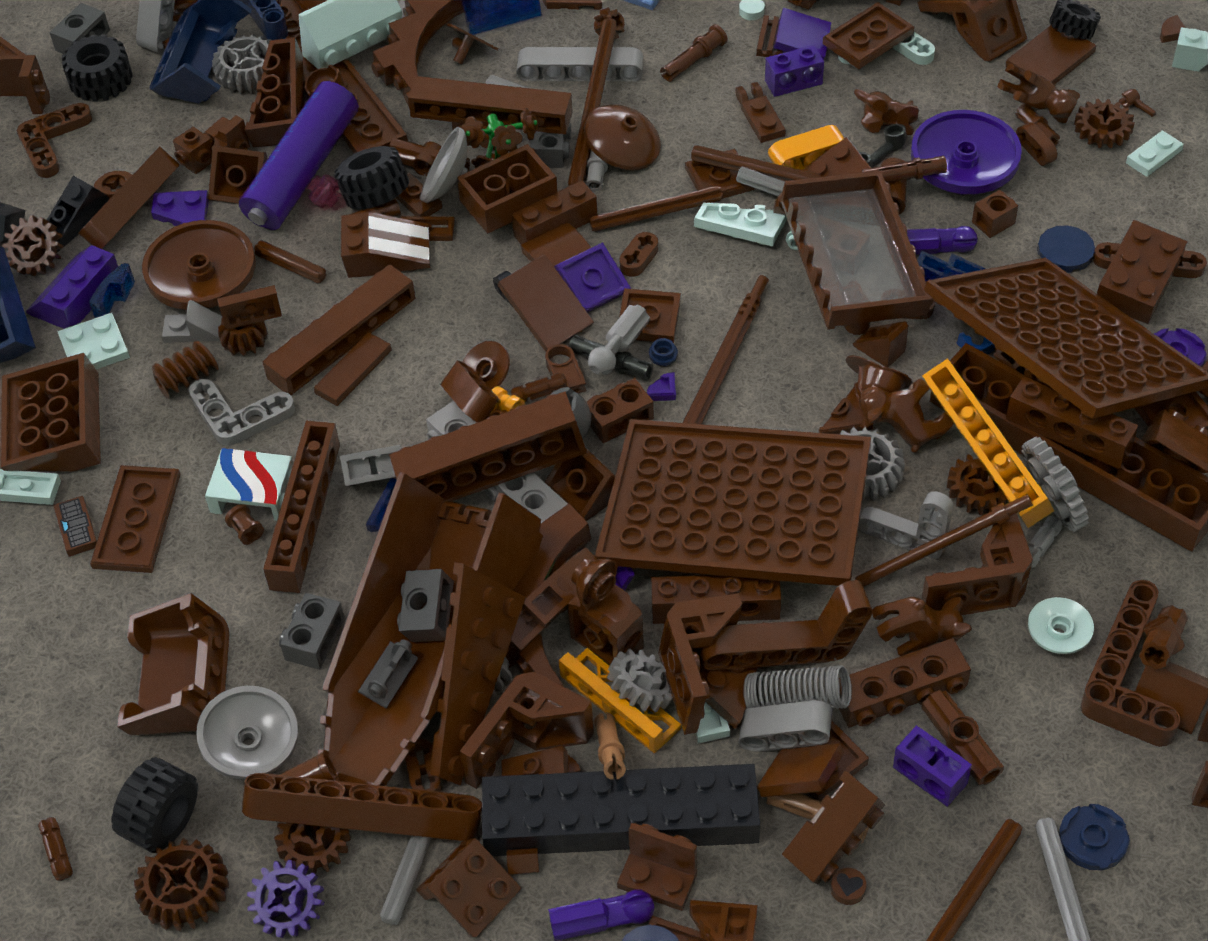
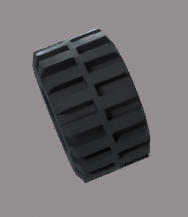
[61,35,133,101]
[334,146,409,209]
[111,757,198,853]

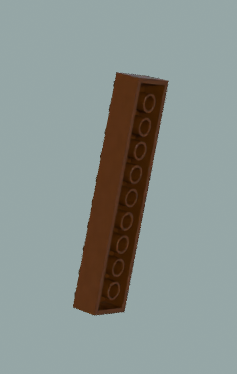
[929,343,1208,552]

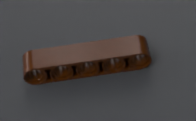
[78,147,180,249]

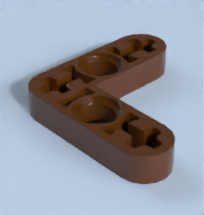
[17,103,92,178]

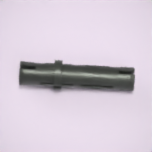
[569,335,654,381]

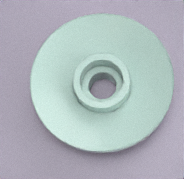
[1028,597,1094,654]

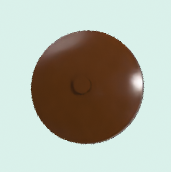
[142,220,256,310]

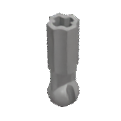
[588,304,650,375]

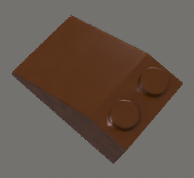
[1141,409,1208,474]

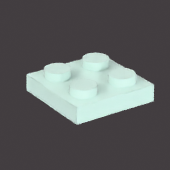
[57,313,130,369]

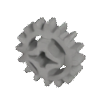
[607,649,673,712]

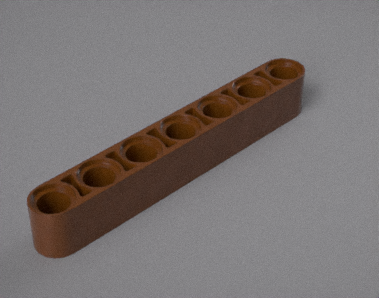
[242,773,482,841]

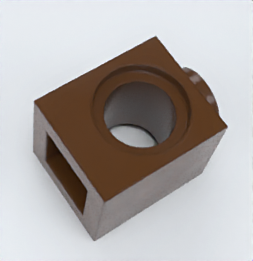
[972,190,1019,238]

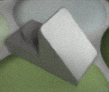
[162,300,222,343]

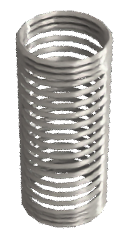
[744,665,851,709]

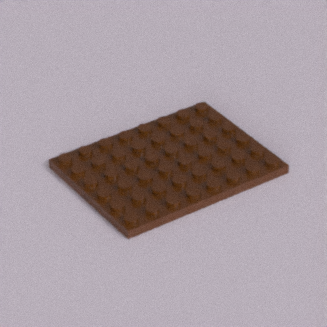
[924,258,1208,419]
[595,419,871,586]

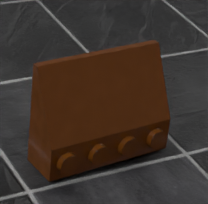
[1,352,101,471]

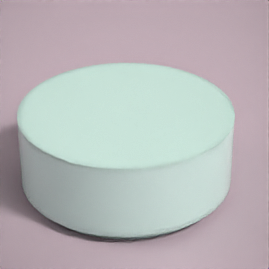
[739,0,765,20]

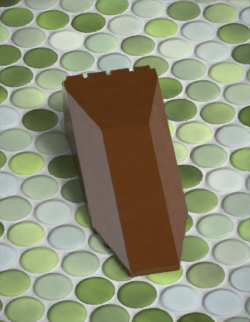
[317,472,543,786]

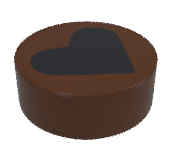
[831,868,866,905]

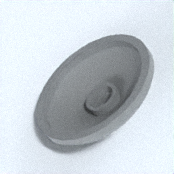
[420,127,468,203]
[196,686,298,780]

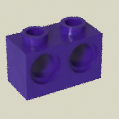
[765,45,824,97]
[893,725,972,807]

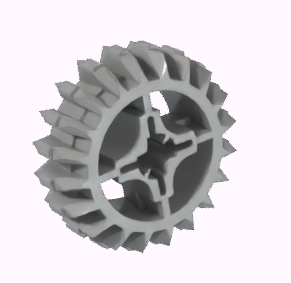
[212,34,272,94]
[840,425,905,502]

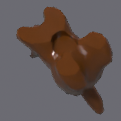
[854,89,919,135]

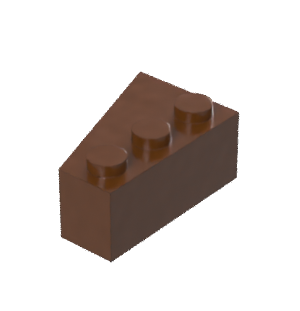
[782,770,885,885]

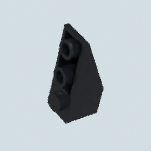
[37,175,110,253]

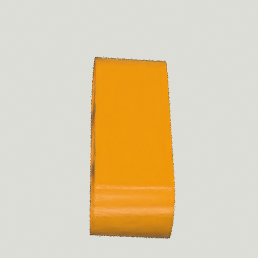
[768,125,845,170]

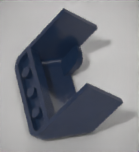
[150,0,252,104]

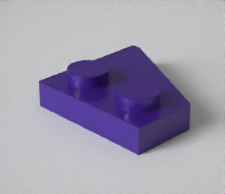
[151,190,209,226]

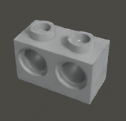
[340,445,402,486]

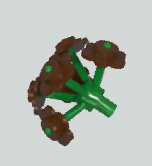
[461,108,538,168]

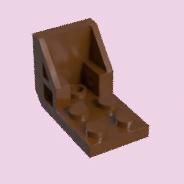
[917,0,1027,61]
[921,513,1033,615]
[658,593,742,735]
[460,671,594,789]

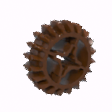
[134,838,229,932]

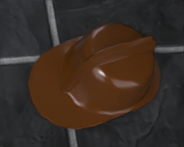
[845,355,913,393]

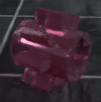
[307,174,342,208]

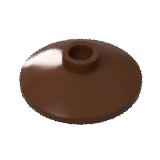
[462,341,510,390]

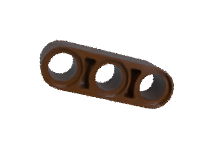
[440,360,500,423]

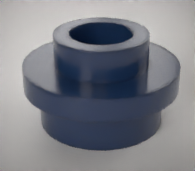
[649,338,678,366]

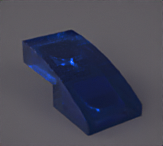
[89,263,135,318]

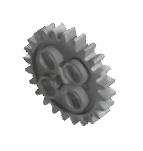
[1021,436,1089,532]

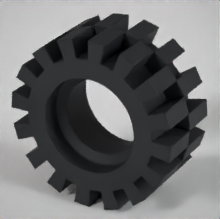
[1049,0,1101,39]

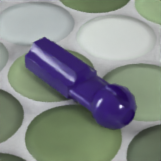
[907,226,978,255]
[548,889,655,941]

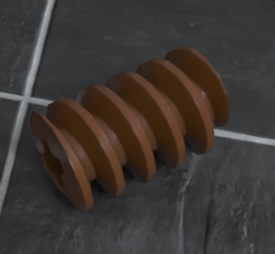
[152,341,219,399]

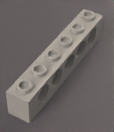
[426,401,568,523]

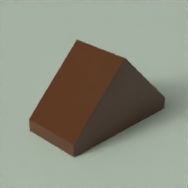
[852,321,909,367]

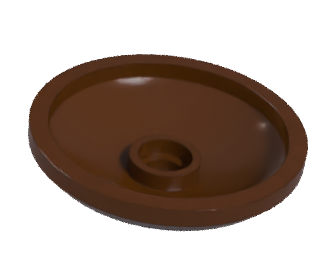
[584,105,661,170]

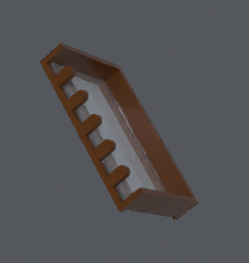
[780,171,934,330]

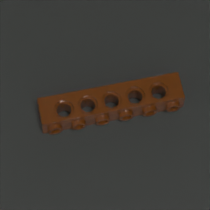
[263,421,340,593]

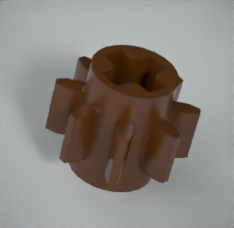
[594,7,625,39]

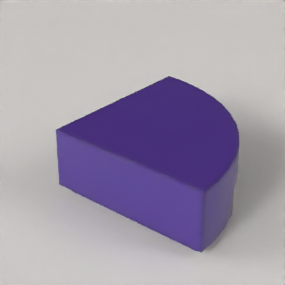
[647,372,676,401]

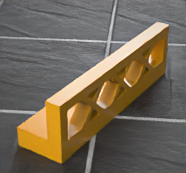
[559,648,681,754]

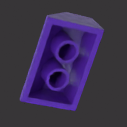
[26,245,121,329]

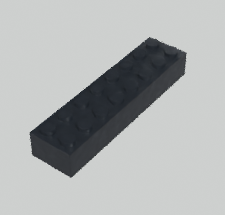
[482,764,760,856]

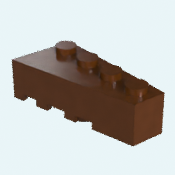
[245,37,304,147]

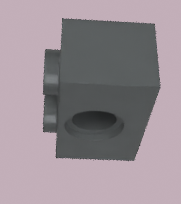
[49,3,110,54]
[397,569,454,642]

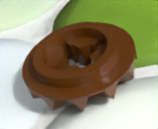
[94,171,132,201]

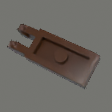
[735,82,786,143]

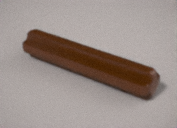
[254,240,327,283]

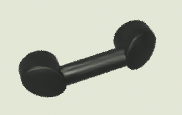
[859,124,906,168]

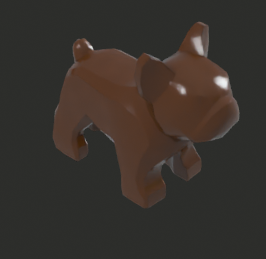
[997,63,1080,123]
[859,378,954,453]
[872,597,972,656]

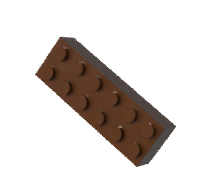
[389,391,587,502]

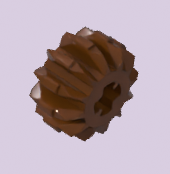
[218,318,268,357]

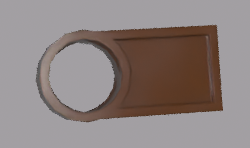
[545,344,587,393]

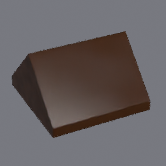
[208,145,268,204]
[544,449,615,521]
[1134,661,1208,734]

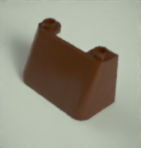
[117,593,229,735]

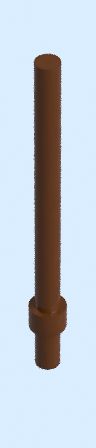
[855,494,1033,587]

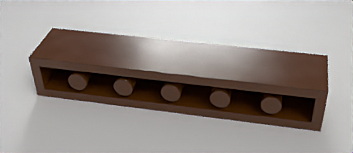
[408,76,573,135]
[262,264,416,395]

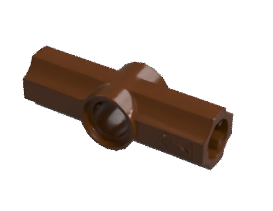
[389,138,470,176]
[1139,605,1188,670]
[921,690,1004,785]

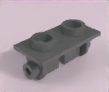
[358,639,418,708]

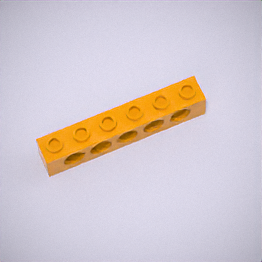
[922,358,1054,528]

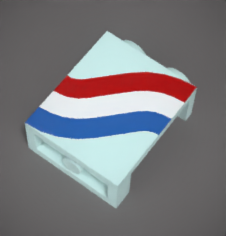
[205,448,293,521]

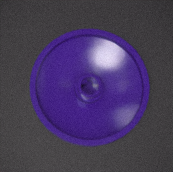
[911,110,1022,194]

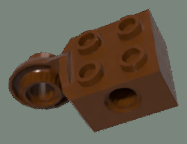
[568,558,644,666]

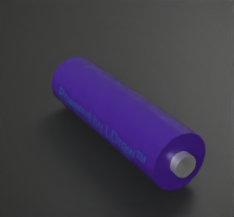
[239,81,359,230]

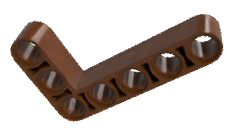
[698,580,873,670]
[1080,580,1180,747]

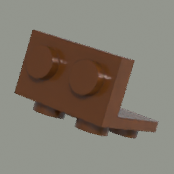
[0,55,50,114]

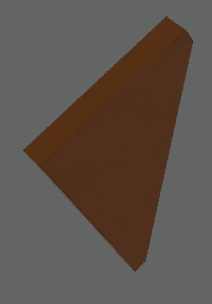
[818,382,874,434]

